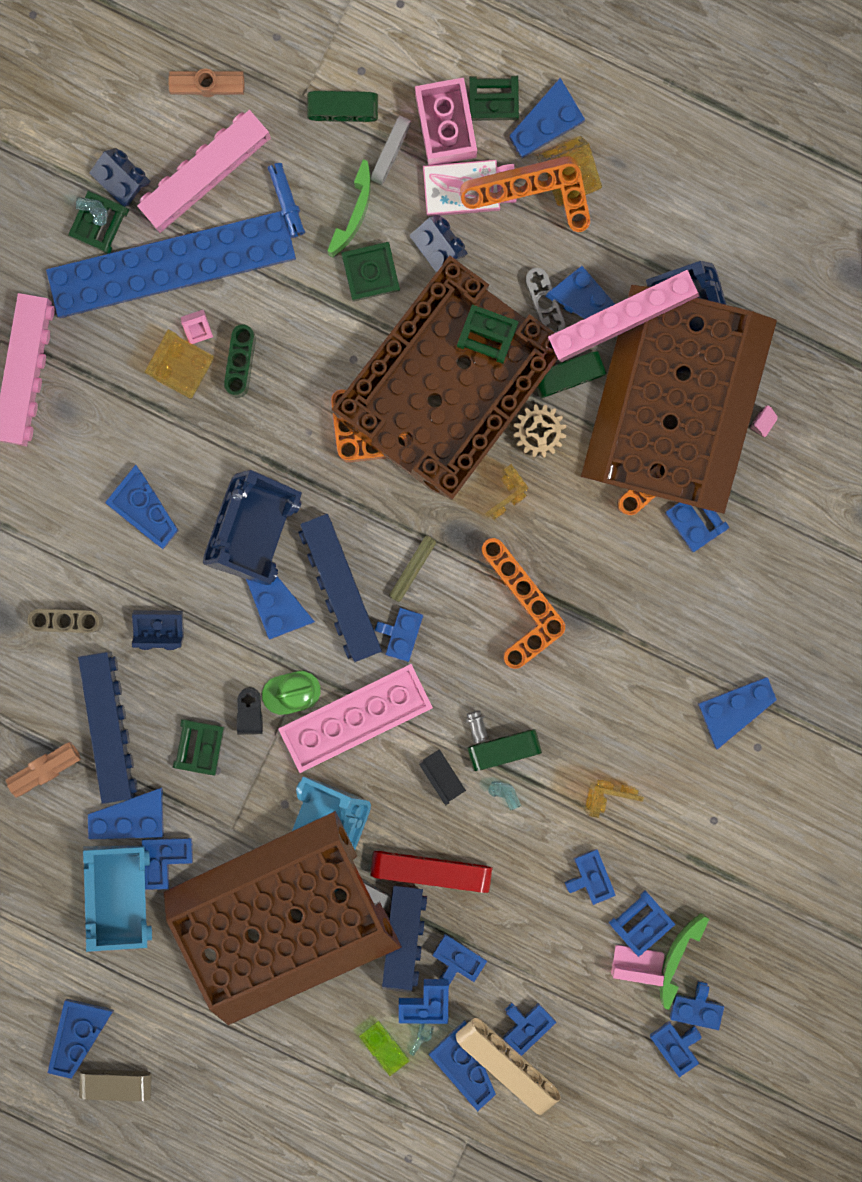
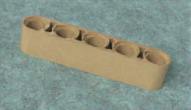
[456,1018,561,1115]

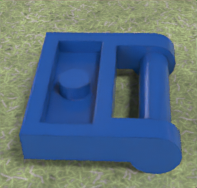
[665,503,730,553]
[608,890,676,957]

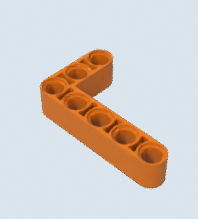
[460,156,590,232]
[331,389,412,463]
[481,538,565,669]

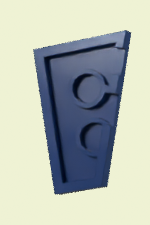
[509,78,585,159]
[545,266,615,319]
[105,465,179,549]
[246,576,315,640]
[698,677,777,750]
[88,787,164,839]
[47,999,114,1079]
[428,1020,496,1112]

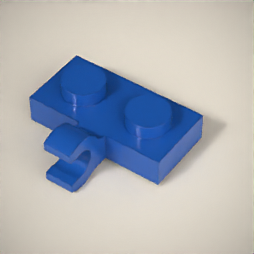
[375,608,423,662]
[564,849,616,905]
[432,934,487,985]
[670,981,724,1030]
[503,1002,557,1056]
[650,1021,702,1078]

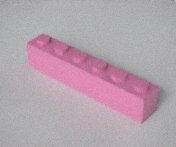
[137,110,271,233]
[548,270,699,362]
[0,293,55,446]

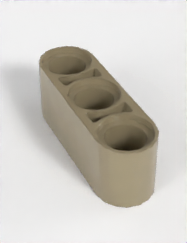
[27,609,104,633]
[79,1069,152,1101]

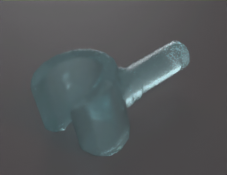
[409,1024,434,1056]

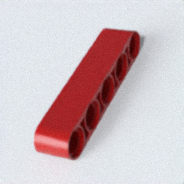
[370,851,493,893]

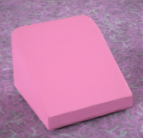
[181,310,213,345]
[750,405,778,437]

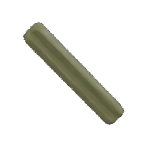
[389,536,436,602]

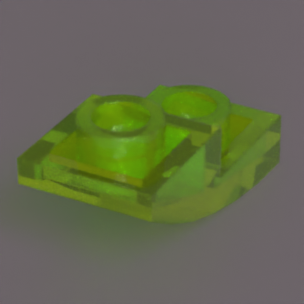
[359,1021,410,1077]

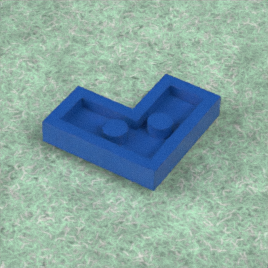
[142,838,193,890]
[399,979,449,1024]

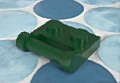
[469,75,519,121]
[68,191,129,254]
[457,305,519,364]
[172,719,225,776]

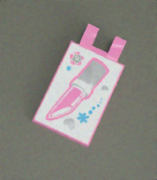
[423,160,517,217]

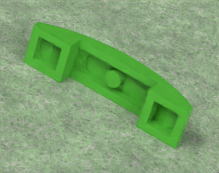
[327,159,371,257]
[660,913,709,1010]

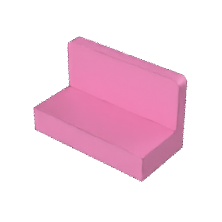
[611,945,664,986]

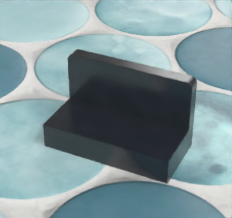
[419,749,466,806]

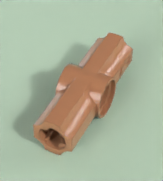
[169,68,245,98]
[6,742,82,798]

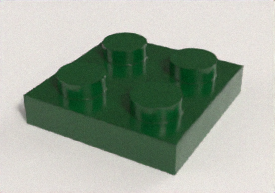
[341,242,400,302]

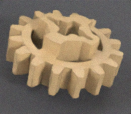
[513,404,566,458]

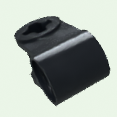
[237,687,263,735]

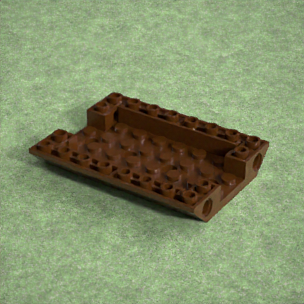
[331,256,558,500]
[581,285,777,514]
[164,811,402,1025]

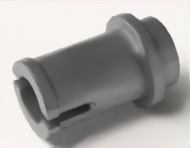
[466,710,489,743]

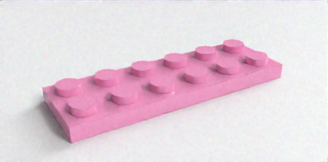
[278,664,433,773]

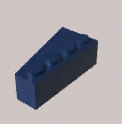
[382,886,427,993]

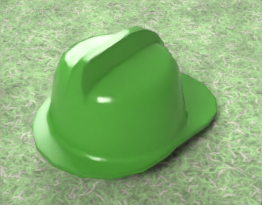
[262,671,321,715]

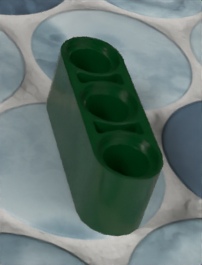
[307,91,378,122]
[224,324,256,398]
[536,351,607,399]
[467,729,542,771]

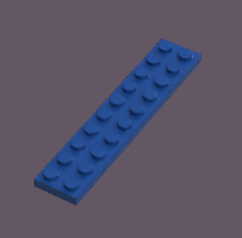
[46,211,296,318]

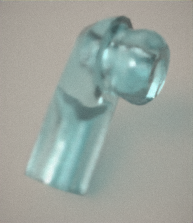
[76,197,108,226]
[488,781,521,810]

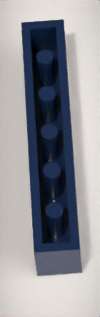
[298,513,382,663]
[78,652,138,804]

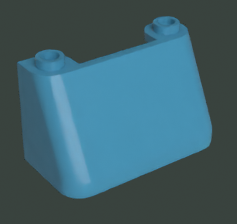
[292,776,371,892]
[83,846,152,952]

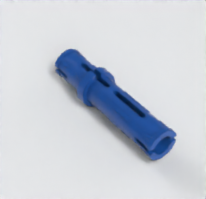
[267,163,306,238]

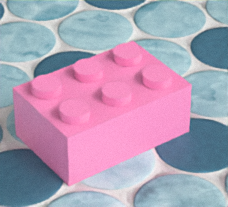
[415,78,477,165]

